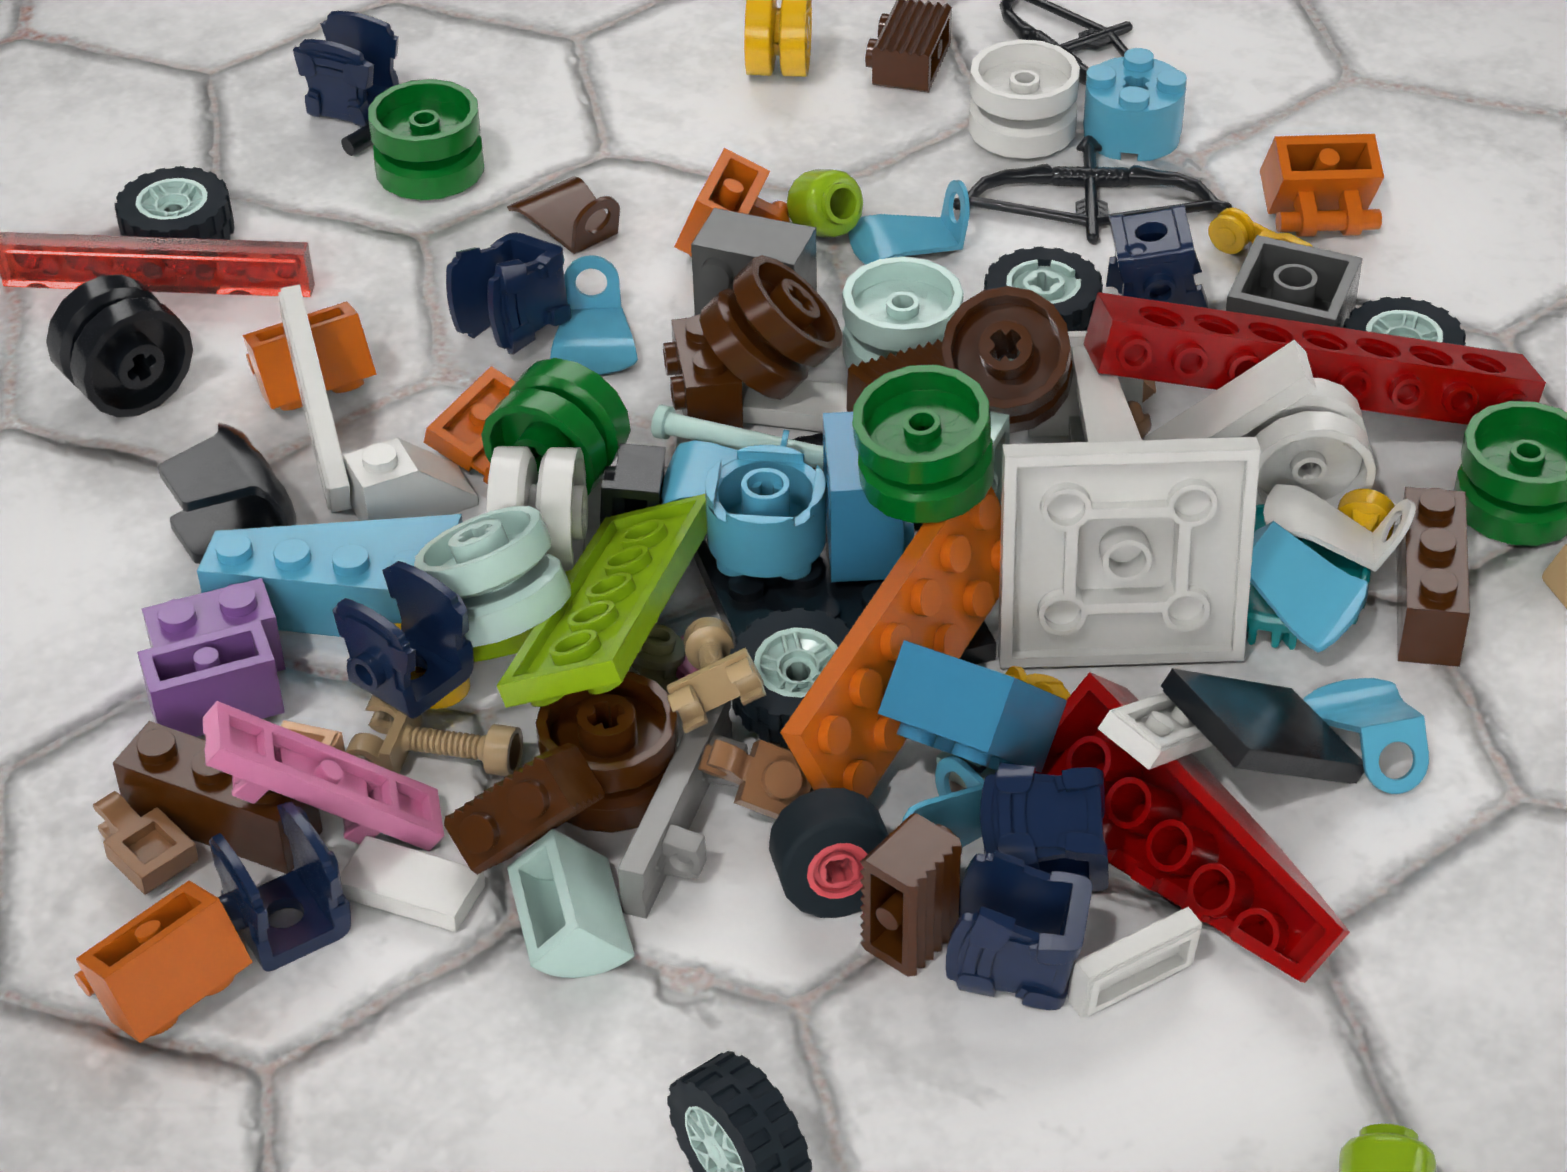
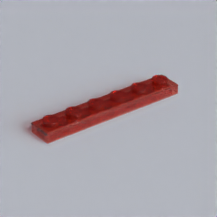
[0,232,315,297]

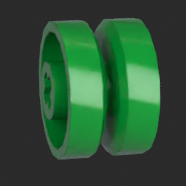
[368,79,484,200]
[481,358,631,495]
[852,365,994,523]
[1454,401,1567,546]

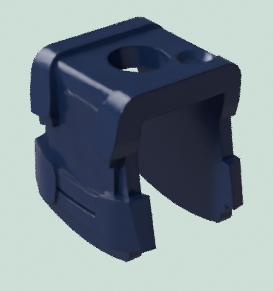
[293,11,399,127]
[1106,204,1208,308]
[446,232,572,355]
[332,561,474,719]
[980,763,1109,891]
[209,802,351,972]
[946,850,1093,1010]

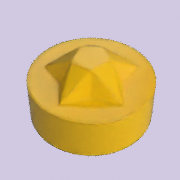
[1337,489,1395,541]

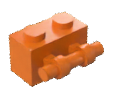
[1260,134,1384,237]
[674,148,790,258]
[242,301,377,411]
[74,880,253,1043]

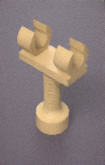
[667,617,766,733]
[345,695,523,776]

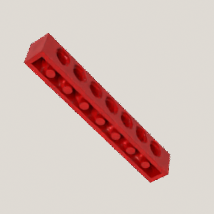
[1083,292,1546,425]

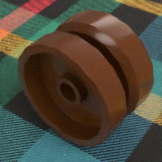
[699,255,842,400]
[941,286,1074,433]
[535,671,679,833]

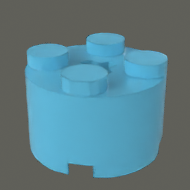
[1083,48,1187,161]
[705,445,826,580]

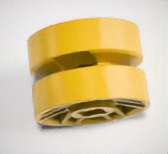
[744,0,812,77]

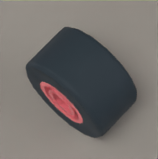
[769,788,889,918]

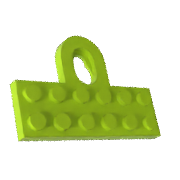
[472,494,707,708]

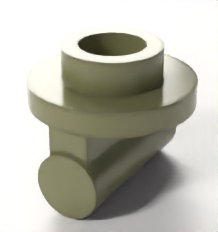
[631,624,686,694]

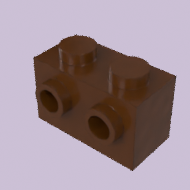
[663,314,743,440]

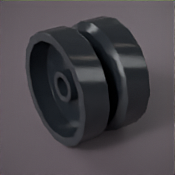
[46,274,193,417]

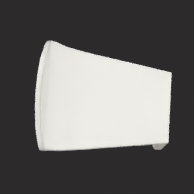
[1263,484,1416,572]

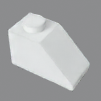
[343,437,479,521]

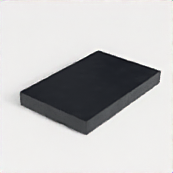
[1161,668,1365,784]

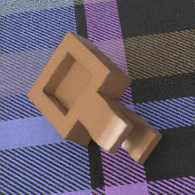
[698,739,811,819]
[93,791,199,895]

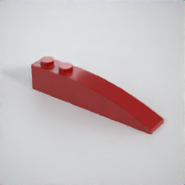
[1035,672,1350,983]

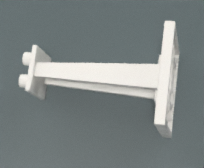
[998,331,1261,669]

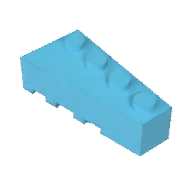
[197,514,463,637]

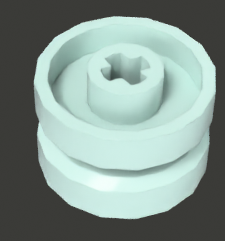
[842,256,964,368]
[414,506,571,647]

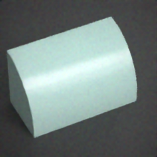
[507,828,635,978]

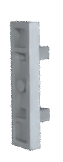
[618,701,748,919]

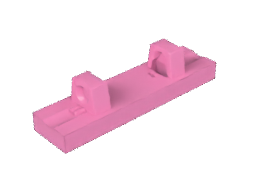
[202,701,444,851]

